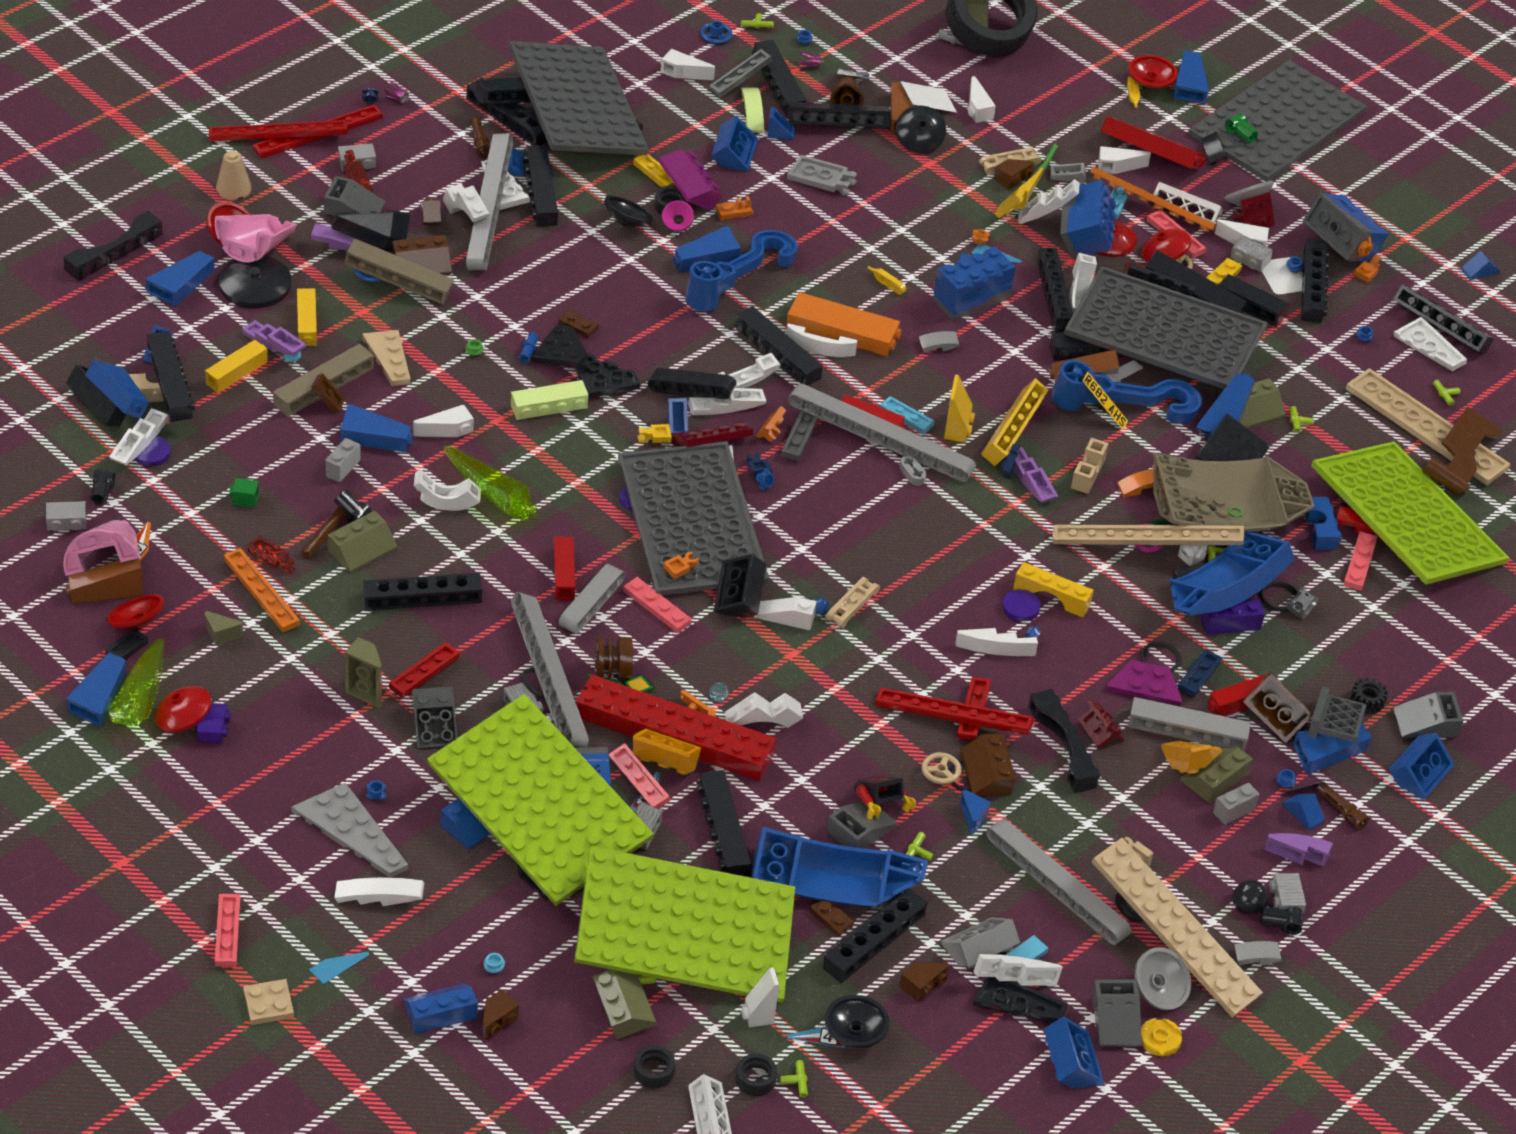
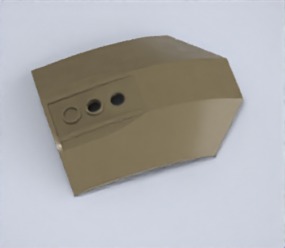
[1154,453,1315,532]

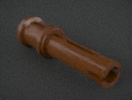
[470,116,490,158]
[1316,782,1370,831]

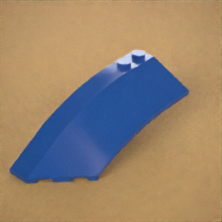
[1170,532,1294,615]
[752,827,928,907]

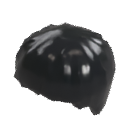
[1232,880,1268,914]

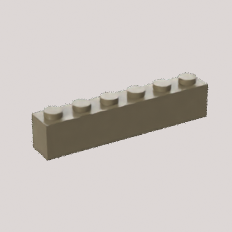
[344,239,454,305]
[273,344,374,417]

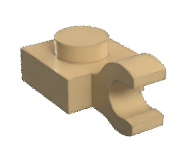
[1124,837,1153,867]

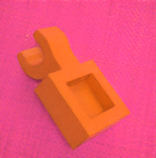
[1354,255,1382,283]

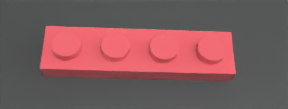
[1147,210,1206,259]
[1343,531,1378,591]
[623,577,692,633]
[608,743,671,809]
[215,894,241,967]

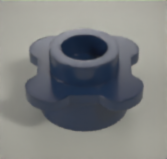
[362,88,379,103]

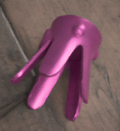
[799,52,824,69]
[384,81,409,104]

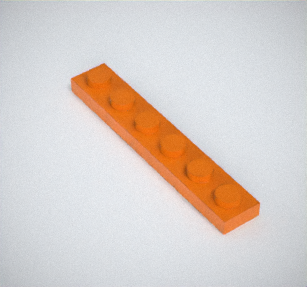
[223,548,300,633]

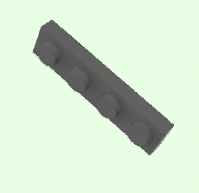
[709,49,772,98]
[781,410,819,461]

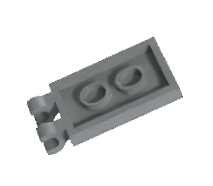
[787,155,857,196]

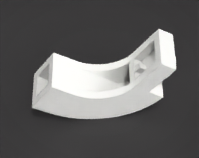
[414,470,481,511]

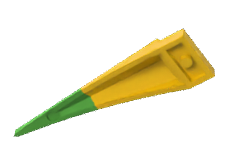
[995,144,1058,219]

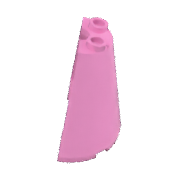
[215,214,297,262]
[63,520,140,576]

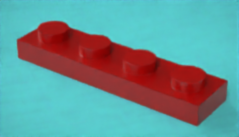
[389,642,460,698]
[957,677,991,741]

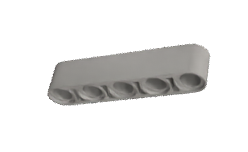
[559,564,625,634]

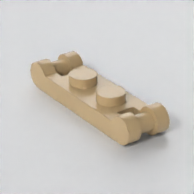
[979,147,1041,175]
[826,577,880,628]

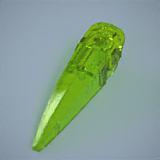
[444,445,537,520]
[109,639,164,726]

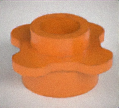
[972,229,990,245]

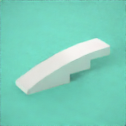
[1018,179,1080,224]
[688,388,766,415]
[109,408,169,466]
[955,628,1038,656]
[335,878,424,906]
[974,954,1063,986]

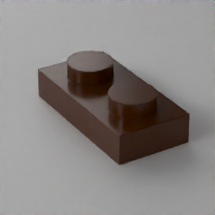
[558,310,598,339]
[311,373,345,413]
[810,900,854,937]

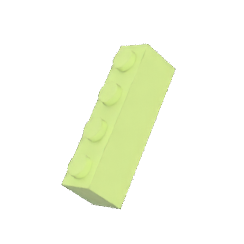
[511,380,588,420]

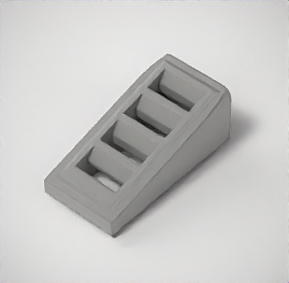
[1050,163,1086,183]

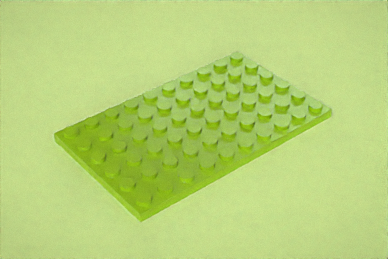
[1311,441,1509,585]
[427,694,654,906]
[574,846,795,1003]

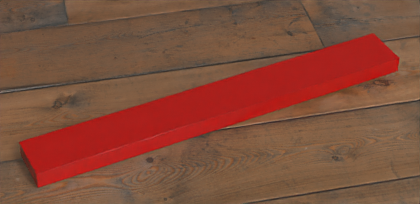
[253,104,383,159]
[208,120,348,142]
[875,688,1034,736]

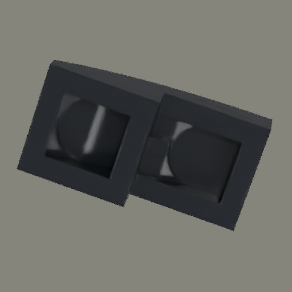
[1201,132,1227,165]

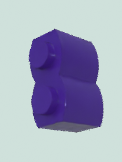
[197,703,231,743]

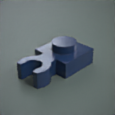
[1001,444,1020,479]
[746,452,772,477]

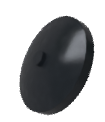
[219,256,292,308]

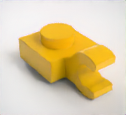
[638,424,672,443]

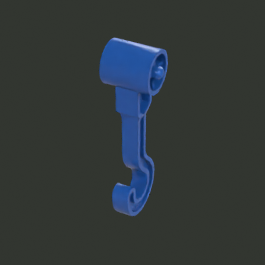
[685,230,798,311]
[1051,360,1202,423]

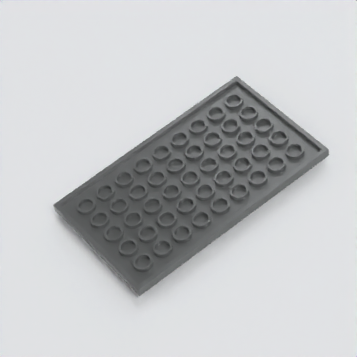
[508,41,649,155]
[1188,60,1367,182]
[1064,266,1268,389]
[618,441,769,595]

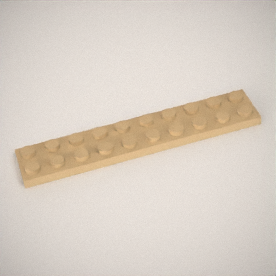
[1346,368,1510,485]
[1091,838,1263,1018]

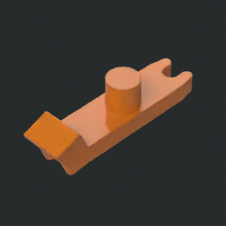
[679,690,717,717]

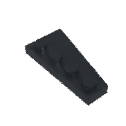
[1126,263,1196,297]
[973,977,1068,1023]

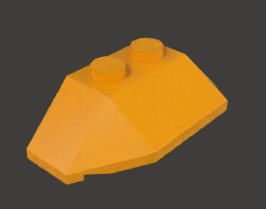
[1160,741,1222,774]

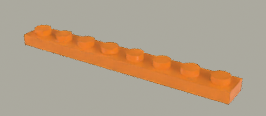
[1090,166,1216,232]

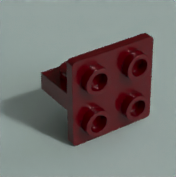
[1233,192,1275,228]
[1078,699,1125,750]

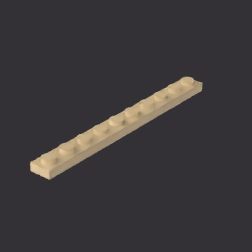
[1053,525,1244,545]

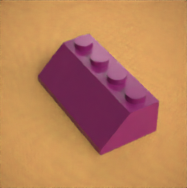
[658,149,723,211]

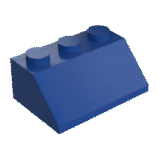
[711,115,758,171]
[1389,733,1455,799]
[441,798,491,850]
[403,983,478,1034]
[1044,1016,1104,1089]

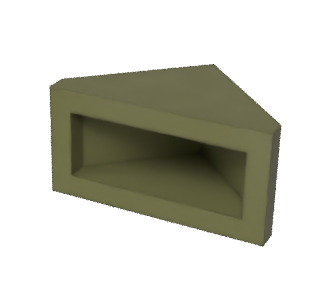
[205,611,243,646]

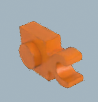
[663,552,699,579]

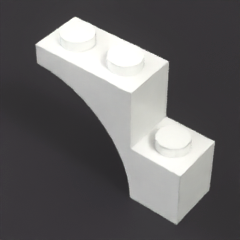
[443,183,489,222]
[1068,253,1097,314]
[725,692,803,728]

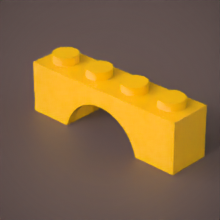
[1013,562,1094,617]

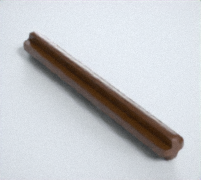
[302,492,357,558]

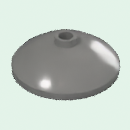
[1224,181,1274,205]
[1135,947,1191,1010]

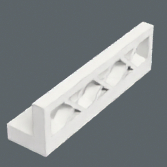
[1153,182,1223,223]
[688,1074,732,1134]

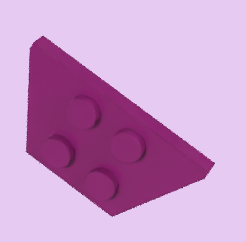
[1106,660,1182,706]

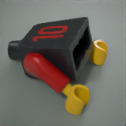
[854,776,916,820]

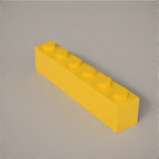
[981,378,1049,466]

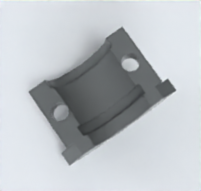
[1286,587,1319,620]

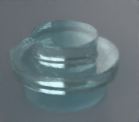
[709,683,729,701]

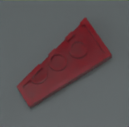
[671,423,754,447]

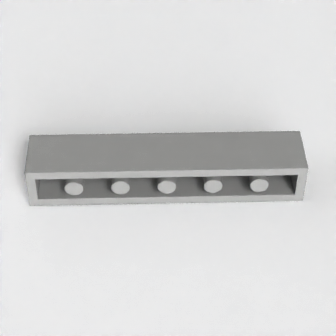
[1128,697,1251,752]

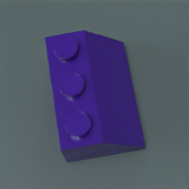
[1199,599,1265,634]

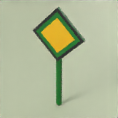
[586,674,656,693]

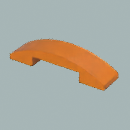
[1117,469,1154,497]

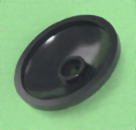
[896,105,946,154]
[604,195,653,226]
[825,995,889,1048]

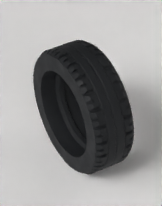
[946,0,1037,56]

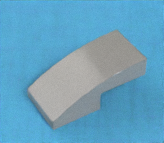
[919,331,960,353]
[1235,941,1282,966]

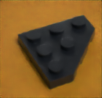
[531,325,588,368]
[574,354,640,398]
[1195,413,1270,461]

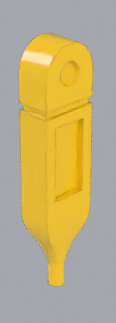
[1127,77,1140,108]
[868,266,907,295]

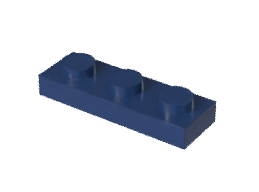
[1178,649,1223,698]

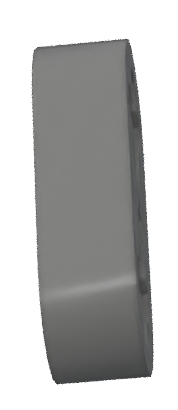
[900,456,926,486]

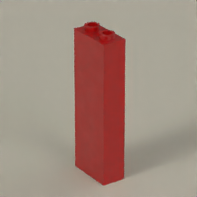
[1100,116,1206,170]

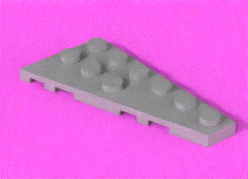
[291,783,408,878]

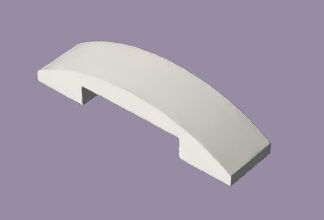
[786,323,858,357]
[718,353,780,388]

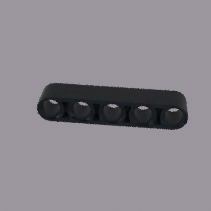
[648,368,737,399]

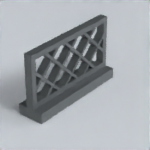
[1308,687,1367,743]

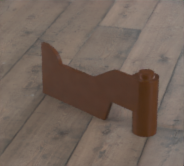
[1422,406,1503,496]

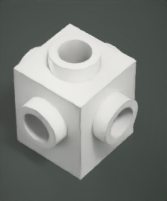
[1178,545,1208,567]

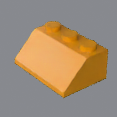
[633,728,701,775]

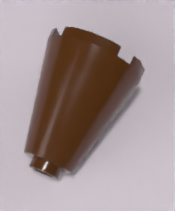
[830,75,864,105]

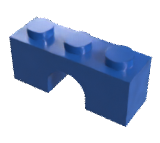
[1304,497,1341,550]

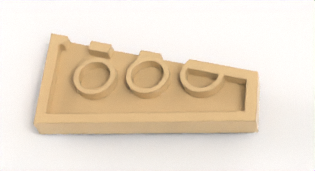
[362,330,410,386]

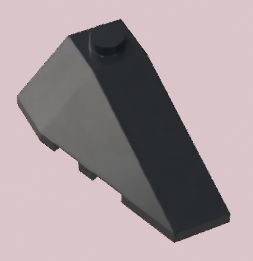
[331,210,410,252]

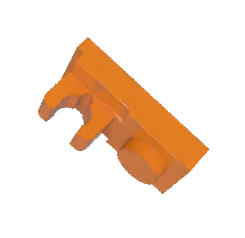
[715,196,754,220]
[755,406,786,442]

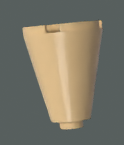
[216,151,251,201]

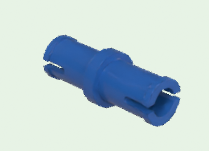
[518,332,539,363]

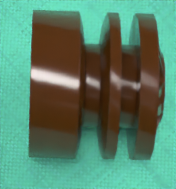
[594,637,633,678]

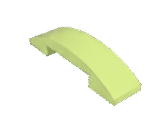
[741,88,764,133]

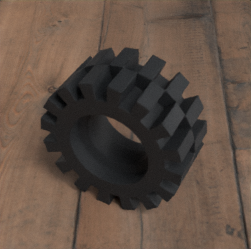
[1350,678,1388,714]

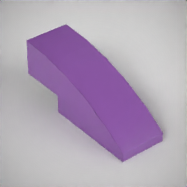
[1264,833,1333,867]

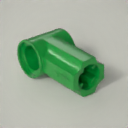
[1225,114,1259,143]

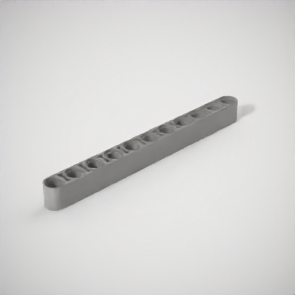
[466,133,513,271]
[788,384,976,482]
[511,592,589,748]

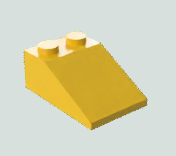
[944,375,975,443]

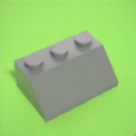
[941,917,1020,969]

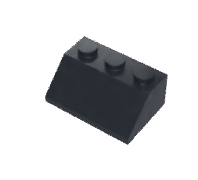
[714,554,767,618]

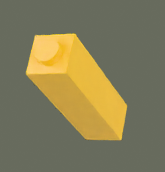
[297,288,317,346]
[205,340,268,393]

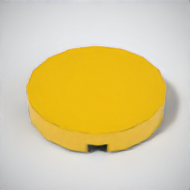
[1141,1018,1182,1057]

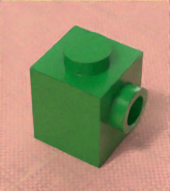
[229,478,259,508]

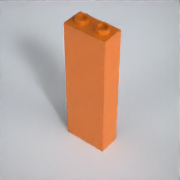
[786,292,902,357]

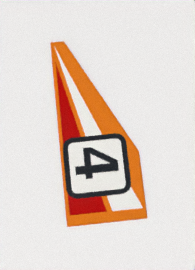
[136,522,151,561]

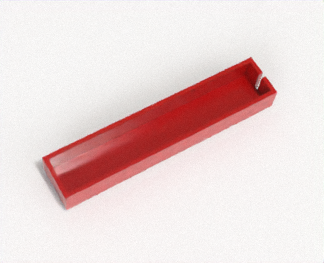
[576,674,777,781]

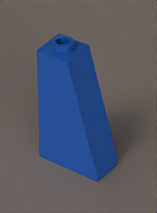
[1173,50,1209,105]
[673,226,741,273]
[146,251,215,307]
[85,359,149,418]
[1197,373,1255,436]
[340,404,413,452]
[66,653,127,727]
[1293,724,1371,774]

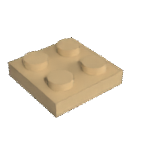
[243,979,294,1025]

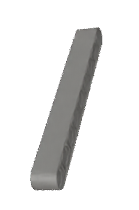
[986,819,1132,945]

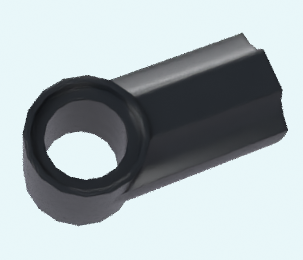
[90,469,115,505]
[334,489,372,523]
[1261,907,1303,935]

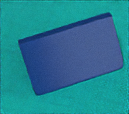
[508,147,524,176]

